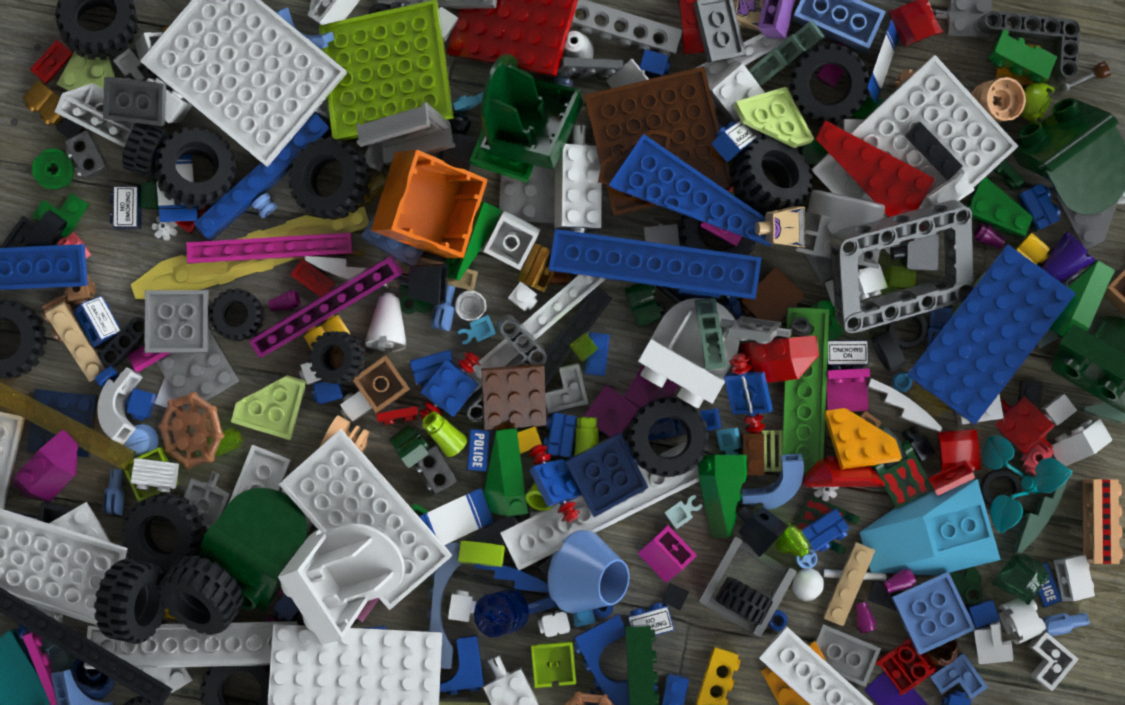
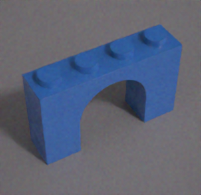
[573,614,658,705]
[439,635,485,695]

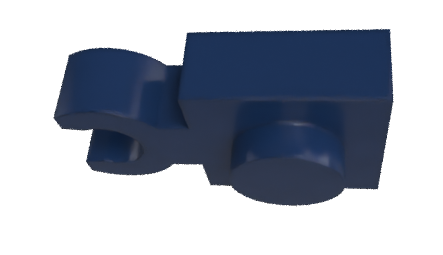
[722,295,743,319]

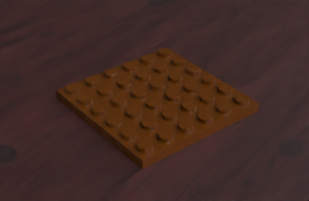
[583,66,734,216]

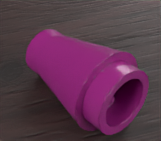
[973,223,1006,249]
[268,290,301,312]
[883,569,916,594]
[855,602,877,634]

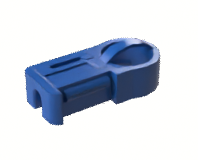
[520,594,558,616]

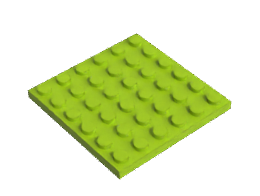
[319,0,454,141]

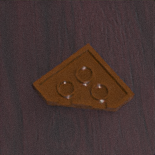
[598,129,672,185]

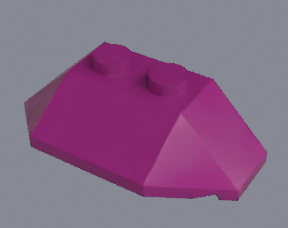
[12,429,78,502]

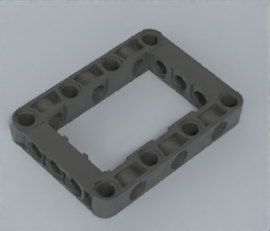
[830,200,974,333]

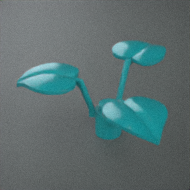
[982,435,1073,533]

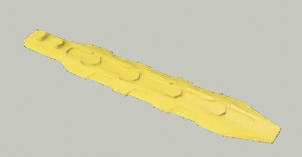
[131,207,369,300]

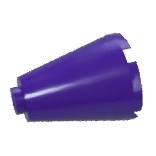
[1040,231,1096,282]

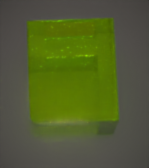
[569,332,598,362]

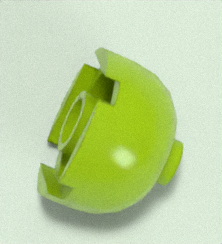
[1020,83,1055,123]

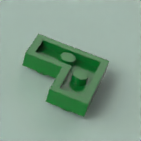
[32,193,90,238]

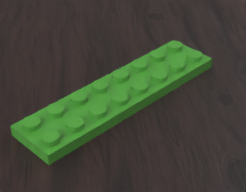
[782,308,829,474]

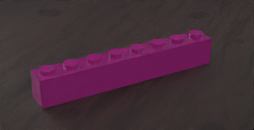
[249,254,403,358]

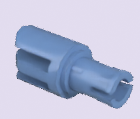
[431,285,456,331]
[102,469,125,516]
[1042,612,1090,636]

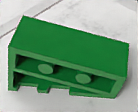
[986,29,1057,83]
[967,177,1033,239]

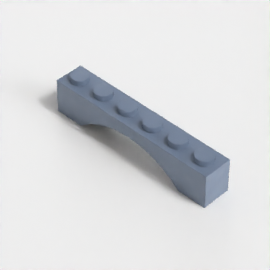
[425,542,462,669]

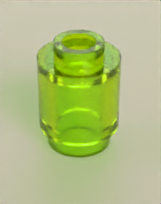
[782,525,811,558]

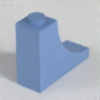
[51,670,113,705]

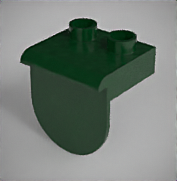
[480,54,584,170]
[1012,98,1125,214]
[1051,316,1125,413]
[198,488,307,612]

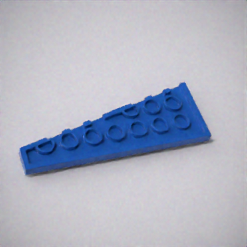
[608,134,772,246]

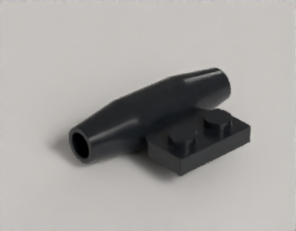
[425,119,478,171]

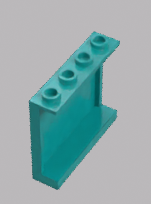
[0,629,50,705]

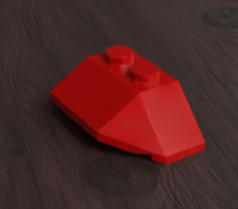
[678,0,705,55]
[738,335,819,383]
[801,456,885,487]

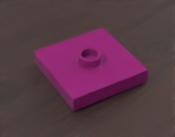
[624,365,678,407]
[584,385,639,437]

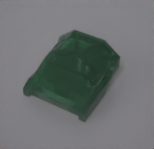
[992,554,1050,605]

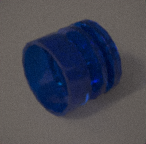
[474,589,529,638]

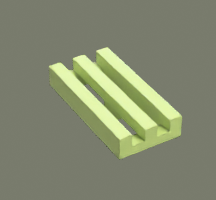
[762,430,783,472]

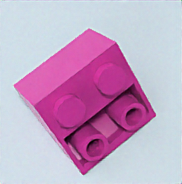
[637,525,697,583]

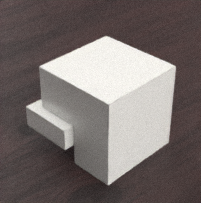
[974,620,1014,664]

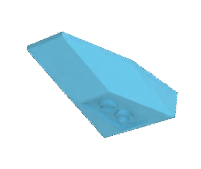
[859,479,1001,576]

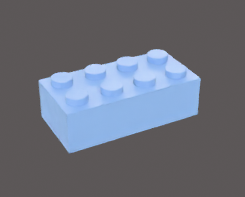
[791,0,886,54]

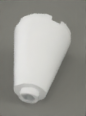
[561,31,594,59]
[365,293,406,352]

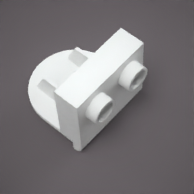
[638,298,739,408]
[278,524,404,645]

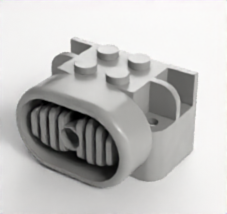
[792,190,885,269]

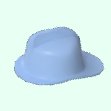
[110,424,159,463]

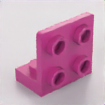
[826,368,870,412]

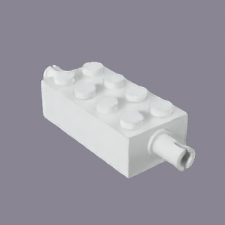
[554,125,602,233]
[483,655,539,705]

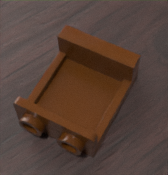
[740,267,805,322]

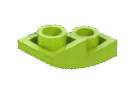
[458,541,505,567]

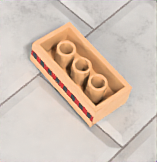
[1082,479,1123,564]

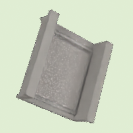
[356,102,455,166]
[698,536,797,637]

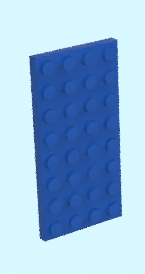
[907,244,1076,426]

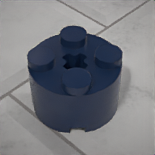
[72,658,115,700]

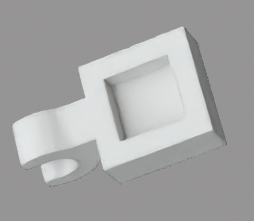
[113,48,147,81]

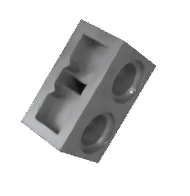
[65,130,110,181]
[414,446,458,494]

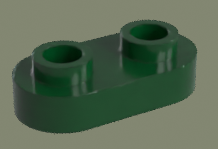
[993,159,1025,190]

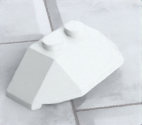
[308,0,360,25]
[55,83,135,147]

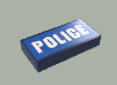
[467,429,491,472]
[1027,561,1062,608]

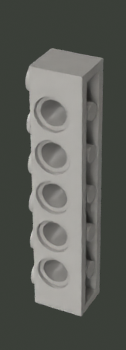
[570,0,682,58]

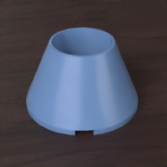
[548,530,630,613]

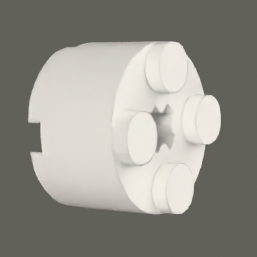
[999,596,1046,644]

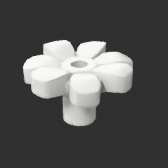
[152,216,178,241]
[813,487,839,501]

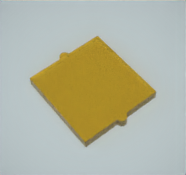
[908,386,952,418]

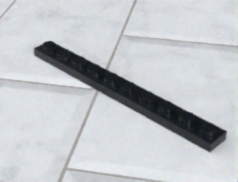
[488,287,613,462]
[0,587,173,705]

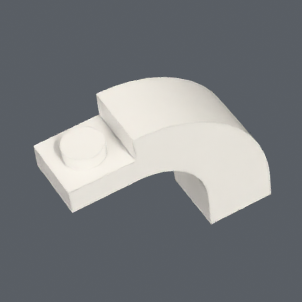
[97,367,143,445]

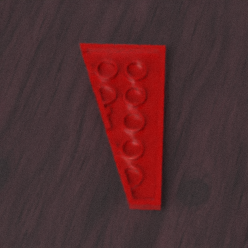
[815,120,935,217]

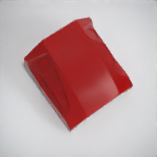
[888,0,944,48]
[936,429,981,472]
[875,637,936,696]

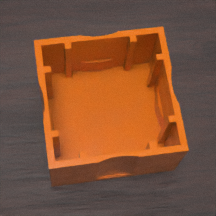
[370,149,488,258]

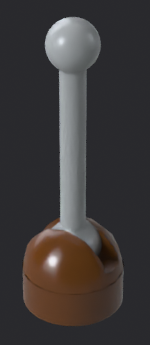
[1061,61,1111,91]

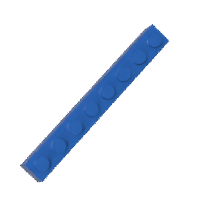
[193,114,332,241]

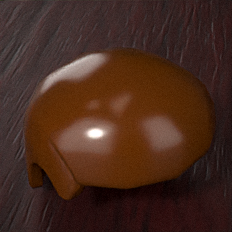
[926,639,958,666]

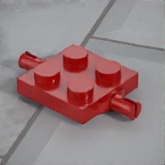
[995,396,1055,455]

